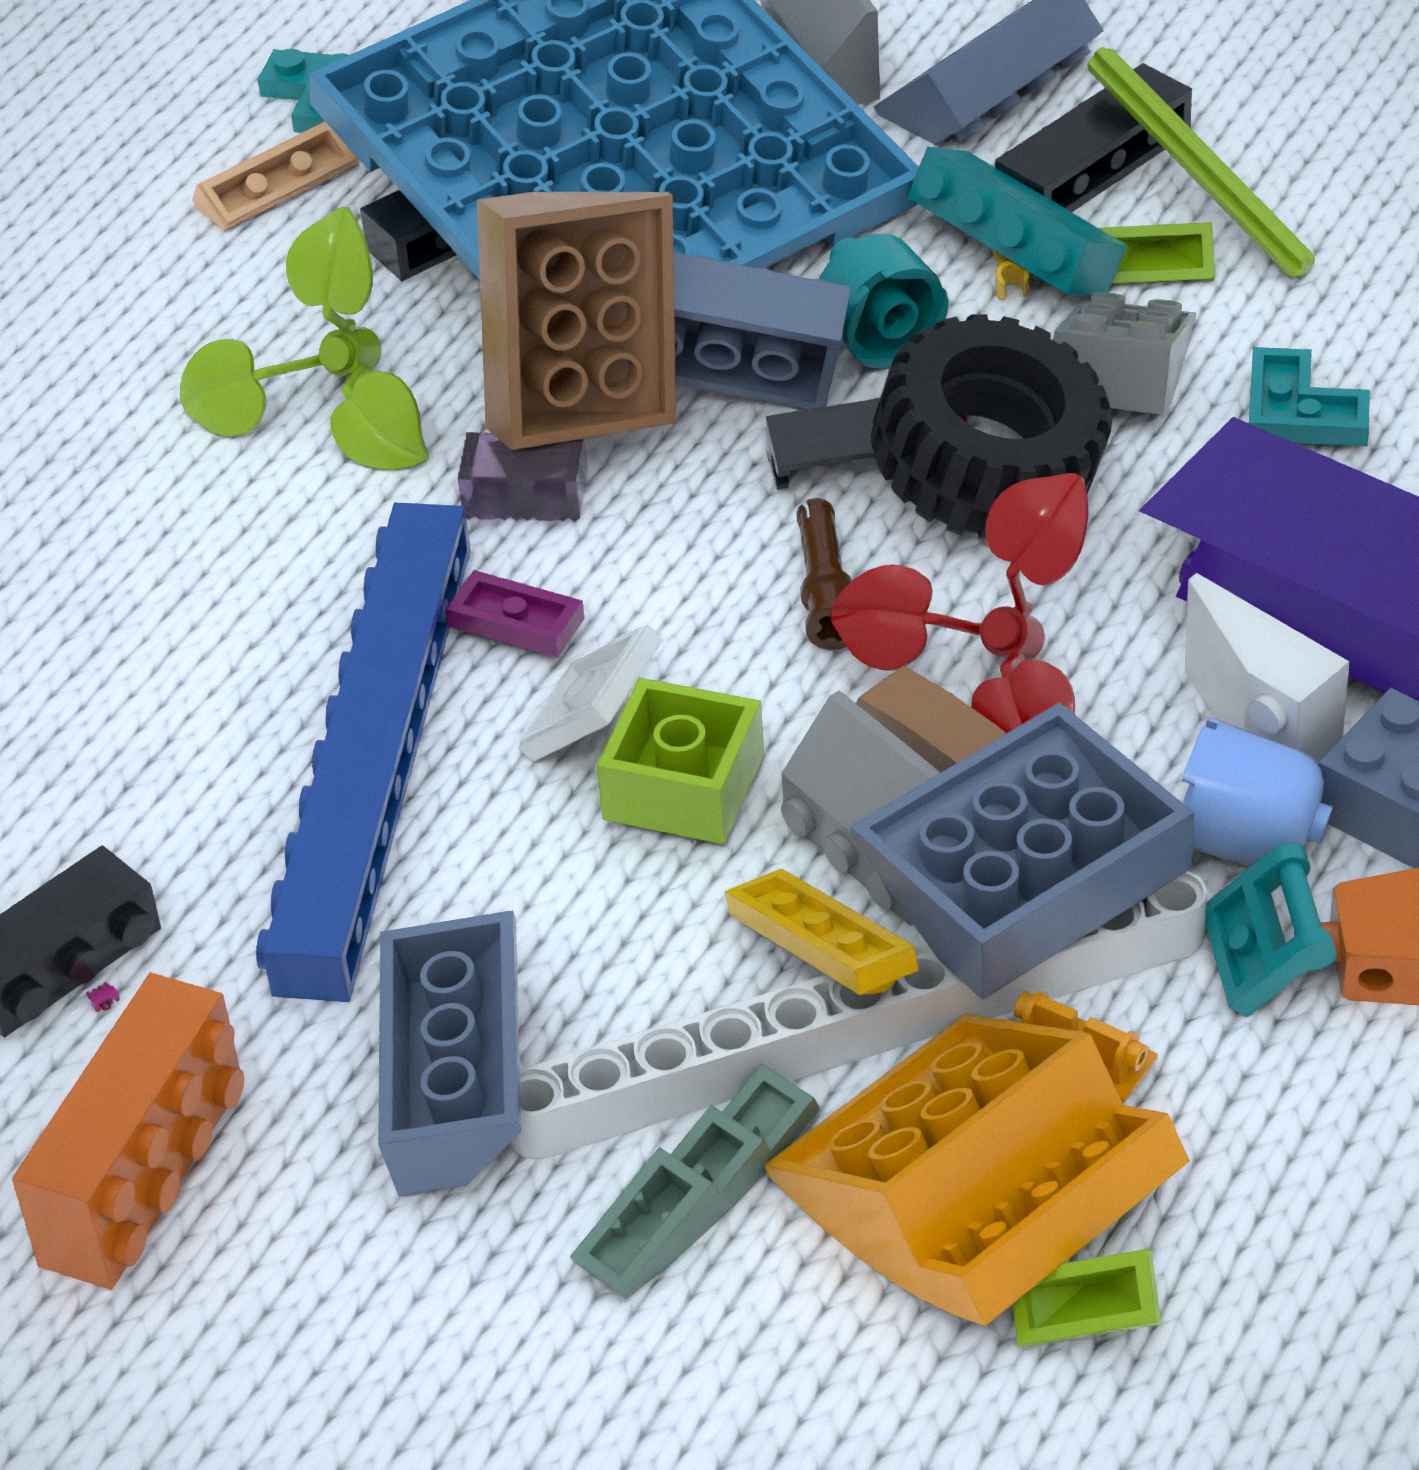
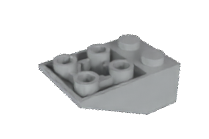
[1053,292,1196,415]

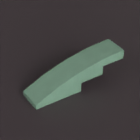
[570,1063,821,1300]

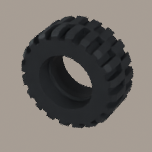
[871,314,1112,540]

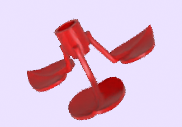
[831,473,1088,733]

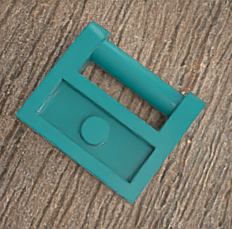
[1205,843,1337,1017]

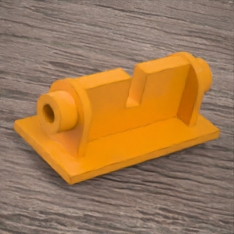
[1014,990,1158,1104]

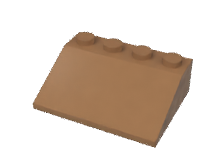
[477,192,676,450]

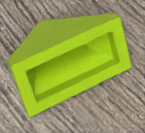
[1099,222,1215,285]
[1013,1249,1162,1347]

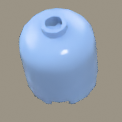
[1182,717,1333,866]

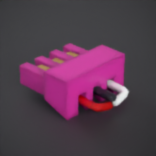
[86,982,120,1012]

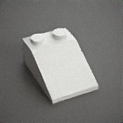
[1184,573,1349,765]

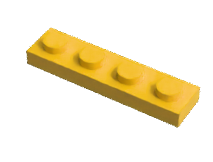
[724,868,919,995]

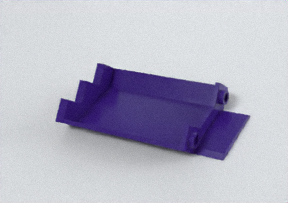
[1139,417,1419,701]

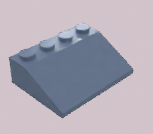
[850,702,1194,1000]

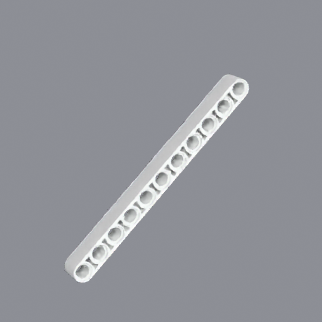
[509,871,1207,1159]

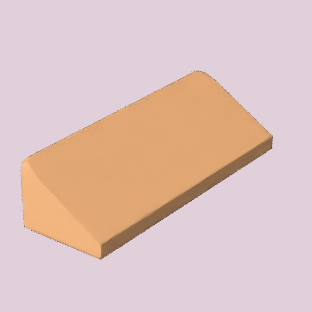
[192,122,360,231]

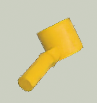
[992,249,1029,300]

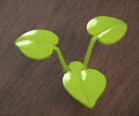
[180,207,429,470]

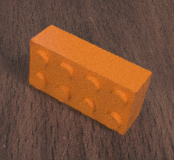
[11,972,245,1290]

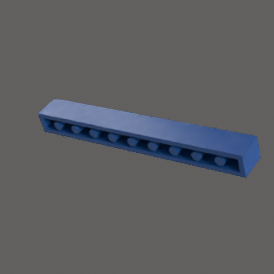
[256,502,471,1002]

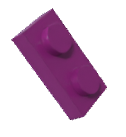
[446,570,585,658]

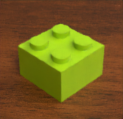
[597,677,765,845]

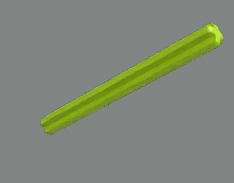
[1087,47,1315,278]

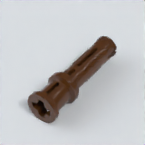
[796,498,852,650]

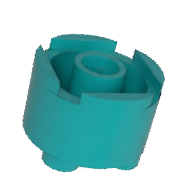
[819,234,949,369]

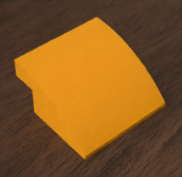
[764,1014,1190,1326]

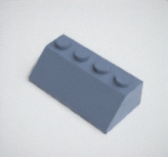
[873,0,1104,145]
[378,910,521,1196]

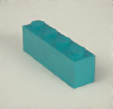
[907,146,1128,296]

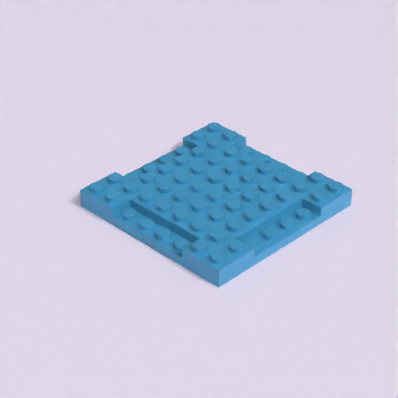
[310,0,919,280]

